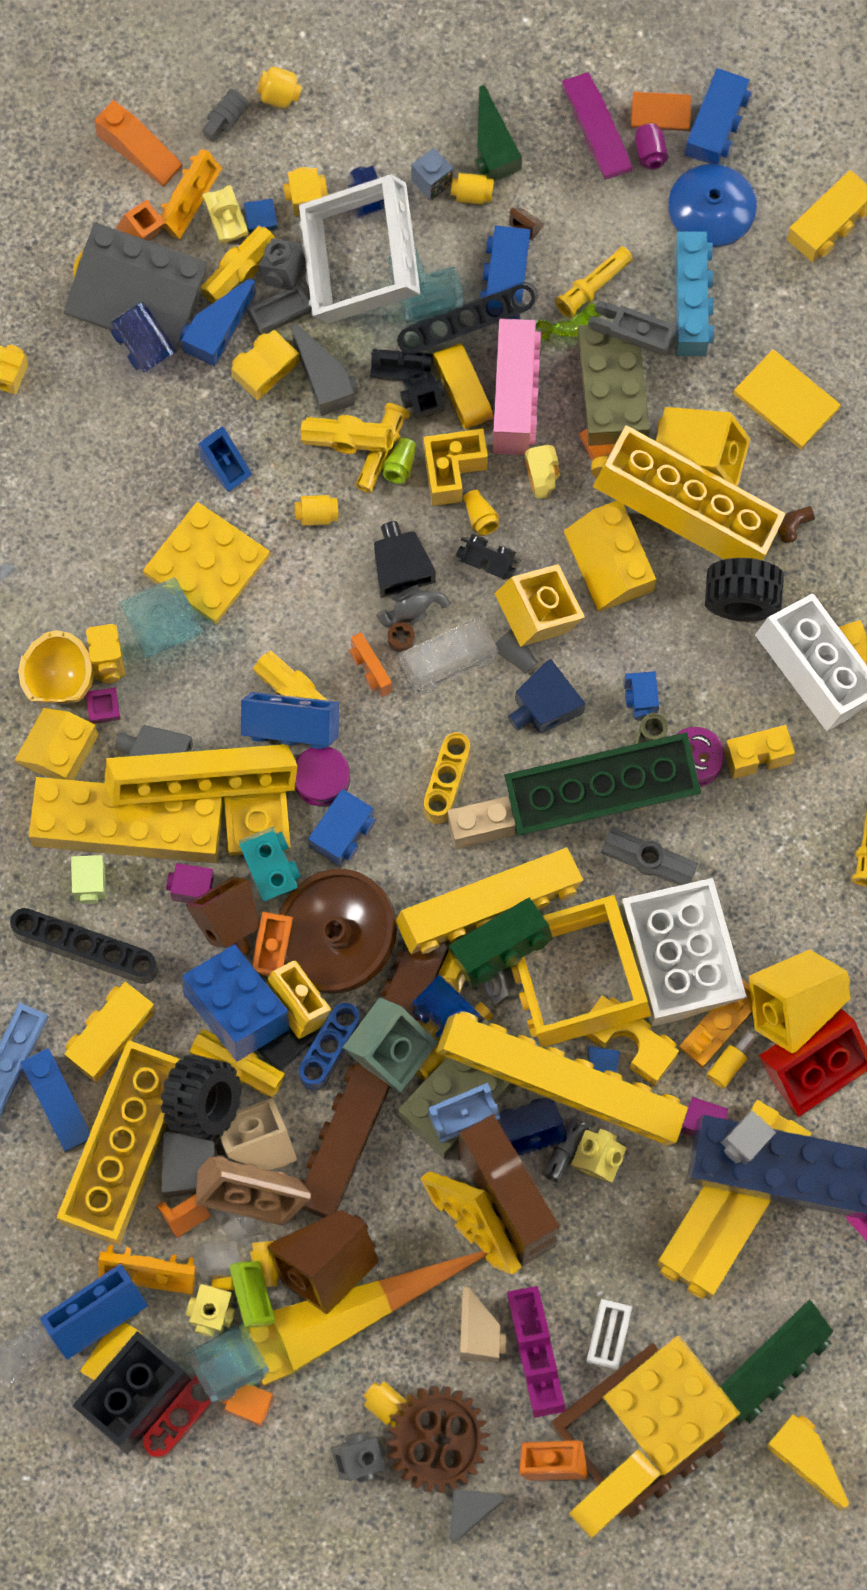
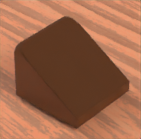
[509,207,544,240]

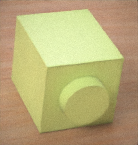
[71,855,106,904]

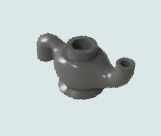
[376,585,451,628]

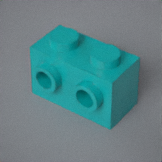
[239,826,301,902]

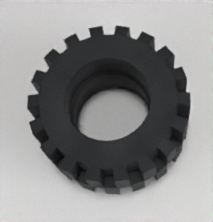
[705,558,784,621]
[161,1055,241,1141]

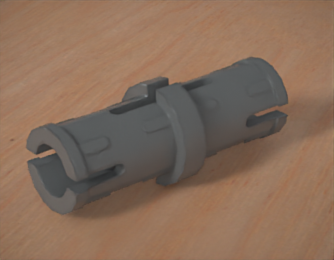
[542,1118,589,1183]

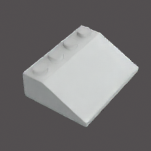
[619,878,747,1027]

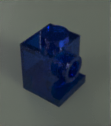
[348,165,385,218]

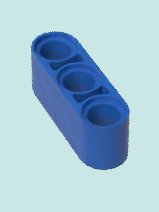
[299,1002,360,1090]

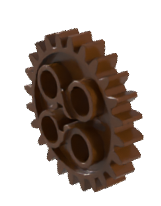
[384,1385,489,1493]

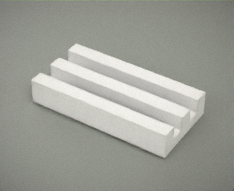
[586,1299,632,1371]

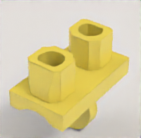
[203,185,248,244]

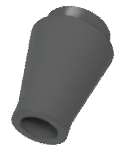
[494,629,538,674]

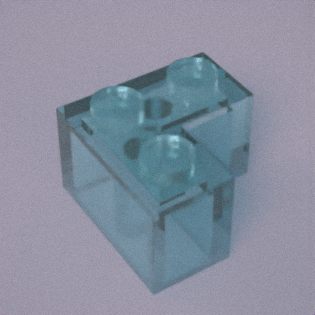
[388,248,463,323]

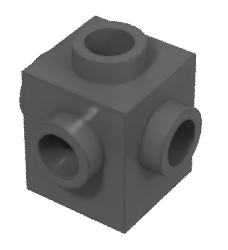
[330,1432,386,1482]

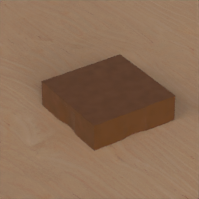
[458,1114,560,1266]

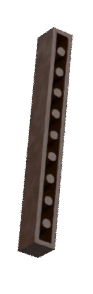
[300,940,452,1218]

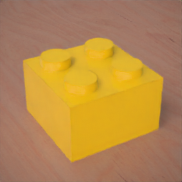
[494,564,585,647]

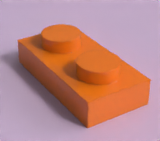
[349,632,392,697]

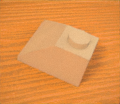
[220,1098,297,1171]
[460,1287,506,1362]

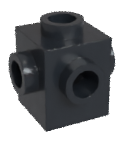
[400,371,445,419]

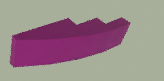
[561,72,633,180]
[507,1286,566,1418]

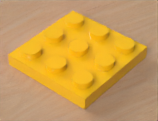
[142,501,270,625]
[603,1335,740,1476]

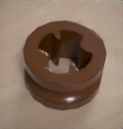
[388,622,415,653]

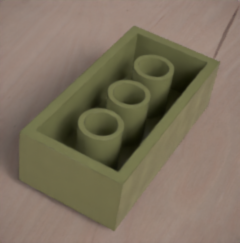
[577,325,649,446]
[397,1018,514,1159]

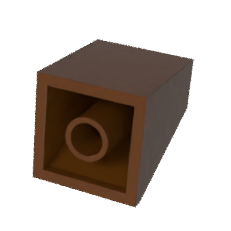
[267,1209,379,1315]

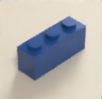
[685,68,752,165]
[480,225,530,320]
[241,692,339,749]
[40,1264,149,1360]

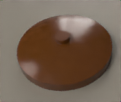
[279,869,397,994]

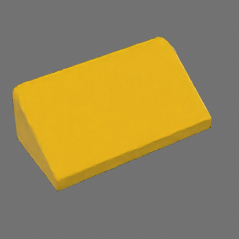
[80,1322,143,1381]

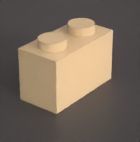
[447,796,516,849]

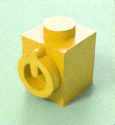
[283,167,328,217]

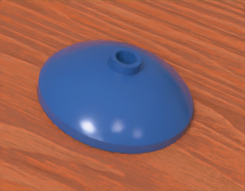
[668,164,757,247]

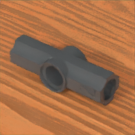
[601,827,698,886]

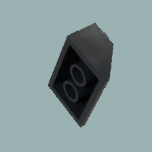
[72,1331,191,1455]

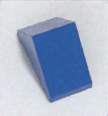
[198,426,253,492]

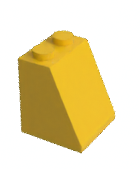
[655,407,751,487]
[749,949,850,1053]

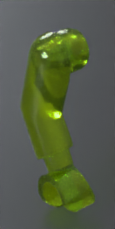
[535,303,600,340]

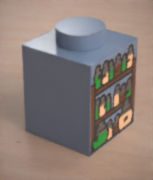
[411,148,453,201]

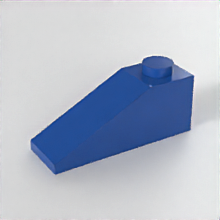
[180,278,256,367]
[20,1048,90,1153]

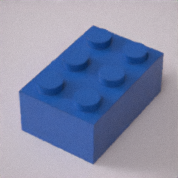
[182,944,289,1062]

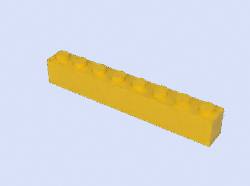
[436,1012,688,1146]

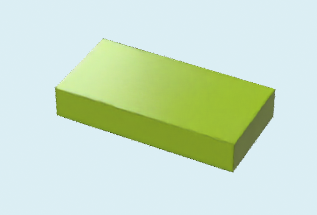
[229,1261,276,1328]

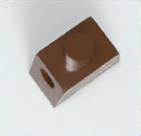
[186,877,260,955]

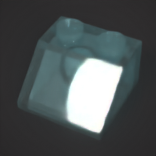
[119,577,203,658]
[187,1322,269,1403]

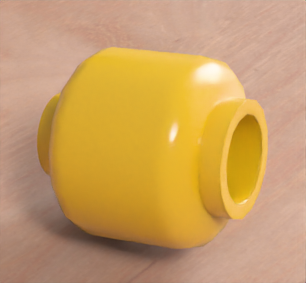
[256,66,302,109]

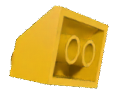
[564,501,656,612]

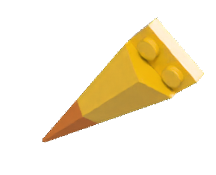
[237,1251,487,1387]

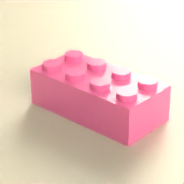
[493,319,541,455]

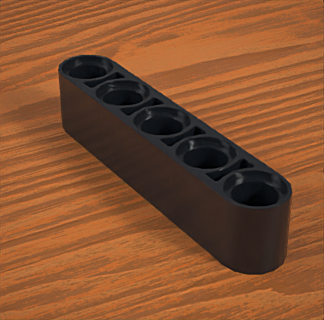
[397,282,538,354]
[10,908,158,984]

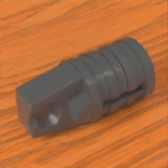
[203,89,250,142]

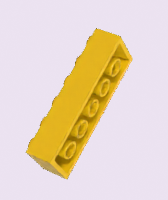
[592,425,786,560]
[28,777,224,864]
[56,1040,182,1246]

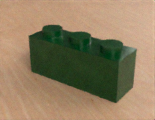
[449,897,553,988]

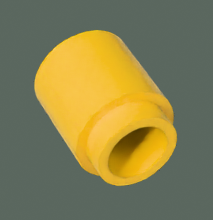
[450,172,494,205]
[294,495,338,526]
[363,1381,408,1427]

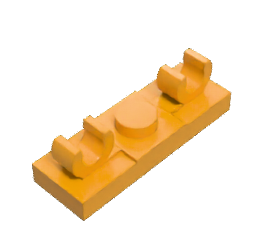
[160,149,223,239]
[679,978,753,1069]
[98,1244,196,1295]

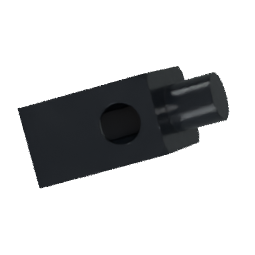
[374,521,436,598]

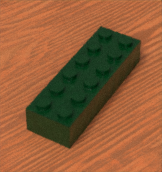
[504,732,702,836]

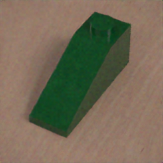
[474,84,522,182]

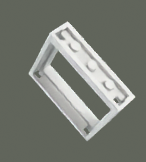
[299,174,420,324]

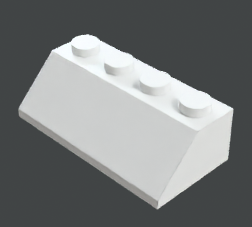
[755,594,867,731]

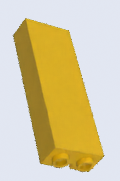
[656,1100,812,1299]

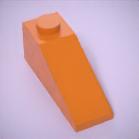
[94,100,183,187]

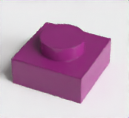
[86,687,121,724]

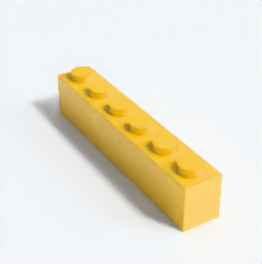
[104,744,297,806]
[395,847,583,954]

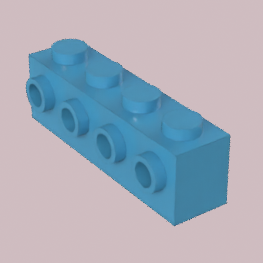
[675,232,714,356]

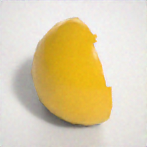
[18,630,95,704]

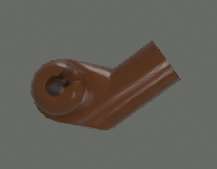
[778,506,815,543]

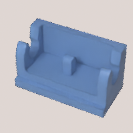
[428,1083,500,1144]

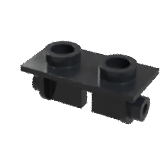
[370,349,432,380]
[456,534,521,580]

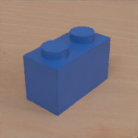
[308,789,376,866]

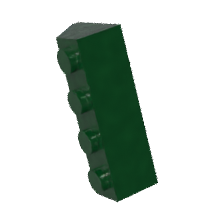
[720,1299,834,1425]

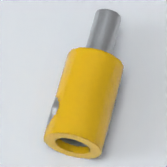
[706,1032,756,1089]

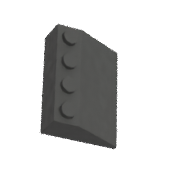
[63,222,207,354]

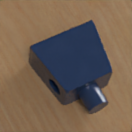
[508,658,585,733]

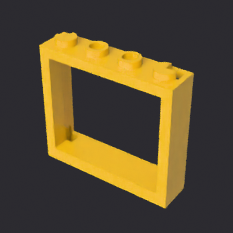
[511,895,651,1048]

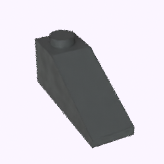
[291,324,358,416]

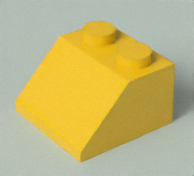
[15,708,98,780]

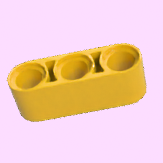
[432,343,494,430]
[424,732,470,824]
[569,1449,661,1539]

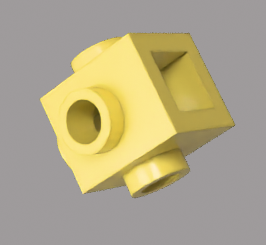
[571,1129,627,1183]
[186,1284,235,1337]

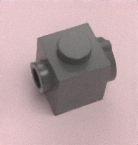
[259,238,305,289]

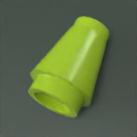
[382,438,416,484]

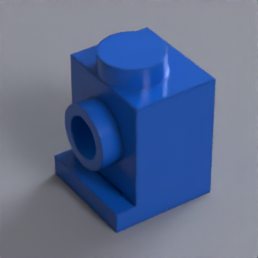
[623,671,659,721]

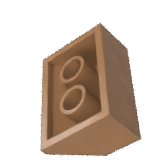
[195,1156,311,1226]

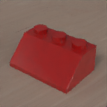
[759,1009,867,1117]

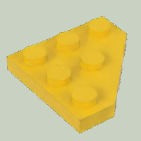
[420,1171,522,1275]

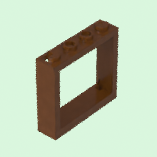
[550,1343,726,1519]

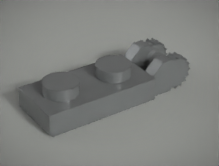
[588,301,677,356]

